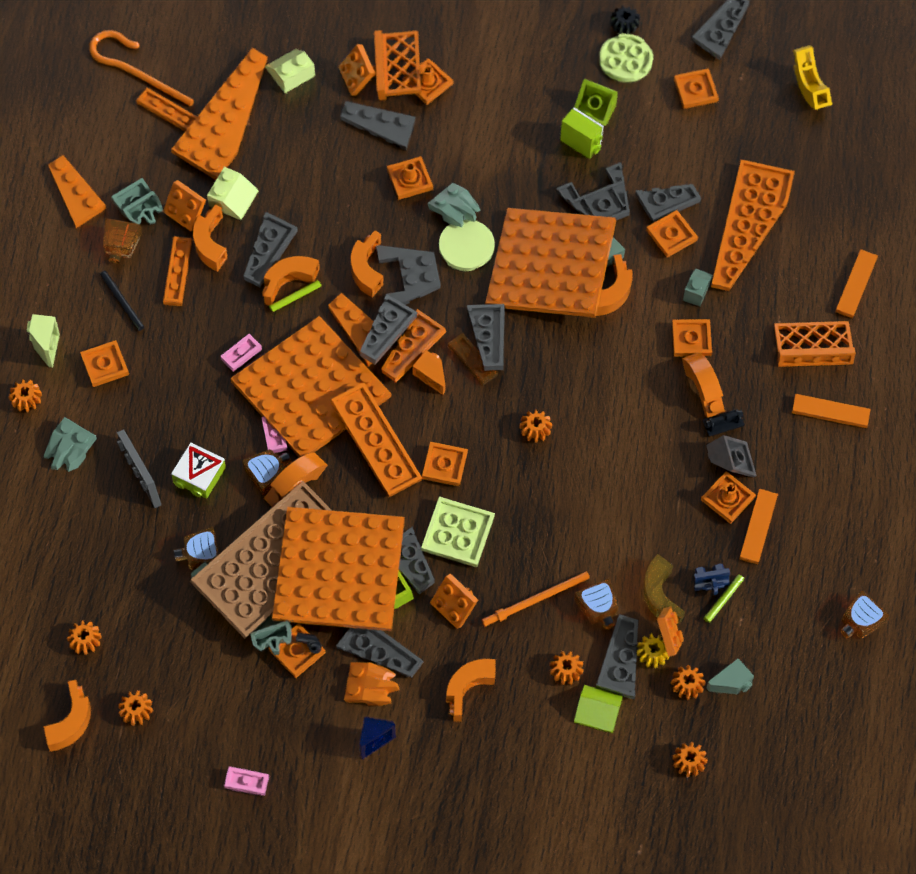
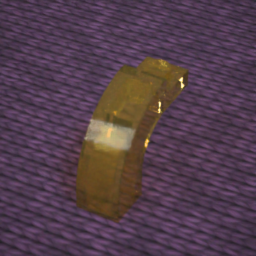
[643,554,685,625]

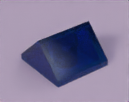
[359,717,396,760]

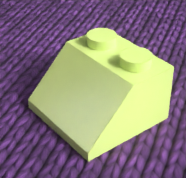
[265,49,315,93]
[207,167,258,220]
[27,314,60,368]

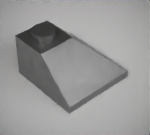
[706,435,757,477]

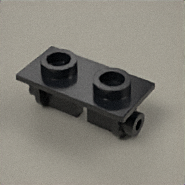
[702,409,745,437]

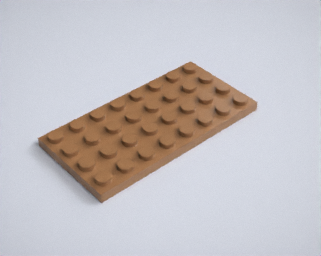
[190,481,332,638]

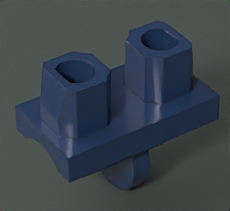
[694,564,730,595]

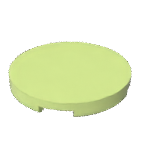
[599,34,653,82]
[439,220,495,271]

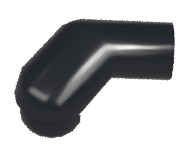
[296,632,322,654]

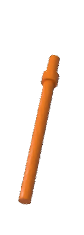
[482,571,590,627]

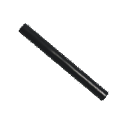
[100,271,144,331]

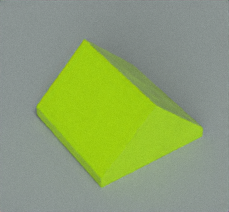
[574,79,618,126]
[574,685,623,733]

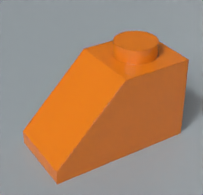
[413,350,445,395]

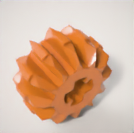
[9,379,42,412]
[520,409,552,443]
[67,620,102,655]
[550,651,583,685]
[671,665,705,700]
[118,691,153,726]
[672,742,707,777]

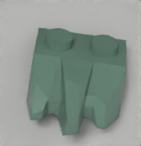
[111,178,164,225]
[428,183,481,227]
[44,417,97,472]
[250,614,292,655]

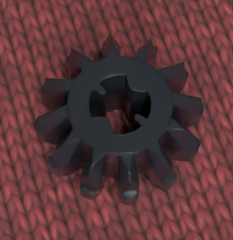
[610,5,640,34]

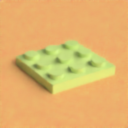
[421,497,495,567]

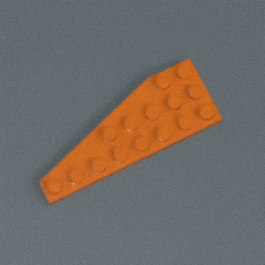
[171,48,268,180]
[711,159,795,291]

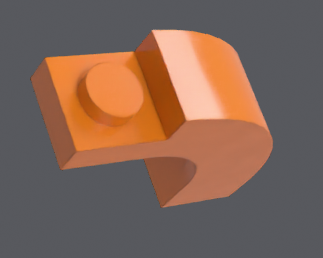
[193,204,228,272]
[351,231,383,298]
[596,254,632,316]
[262,256,319,306]
[682,352,725,418]
[264,453,328,507]
[446,659,496,722]
[44,680,91,752]

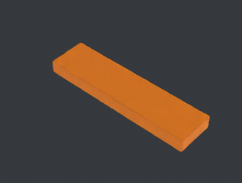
[136,88,197,131]
[163,236,192,306]
[835,250,878,319]
[792,394,871,428]
[739,489,778,565]

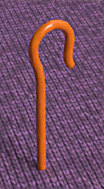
[89,30,194,106]

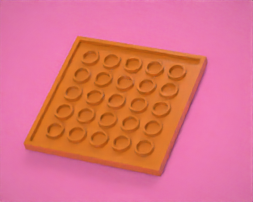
[485,208,616,318]
[231,316,391,458]
[272,507,405,631]

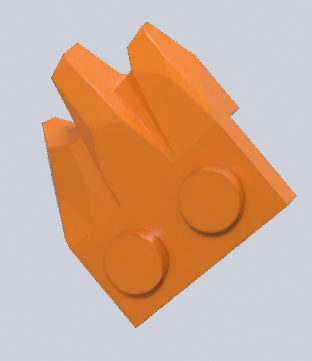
[344,662,399,706]

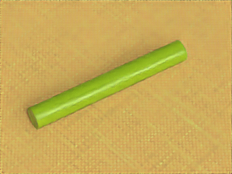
[269,280,321,312]
[704,574,744,623]

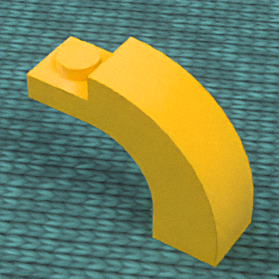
[793,45,832,110]

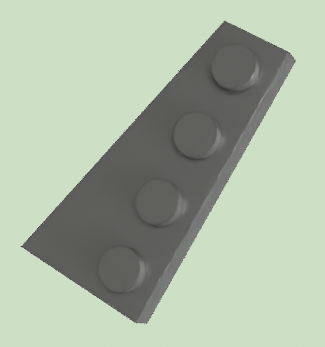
[692,0,750,60]
[341,101,415,150]
[244,212,298,287]
[359,294,418,365]
[467,304,505,371]
[117,429,162,508]
[596,614,638,700]
[336,628,424,678]

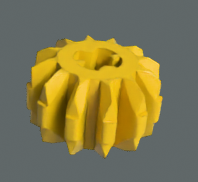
[637,634,670,668]

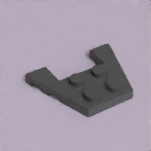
[556,162,630,221]
[376,245,441,305]

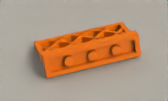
[374,30,421,101]
[774,321,856,367]

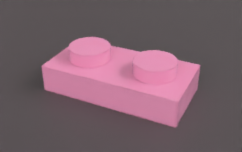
[221,334,262,372]
[262,417,288,454]
[224,767,269,796]

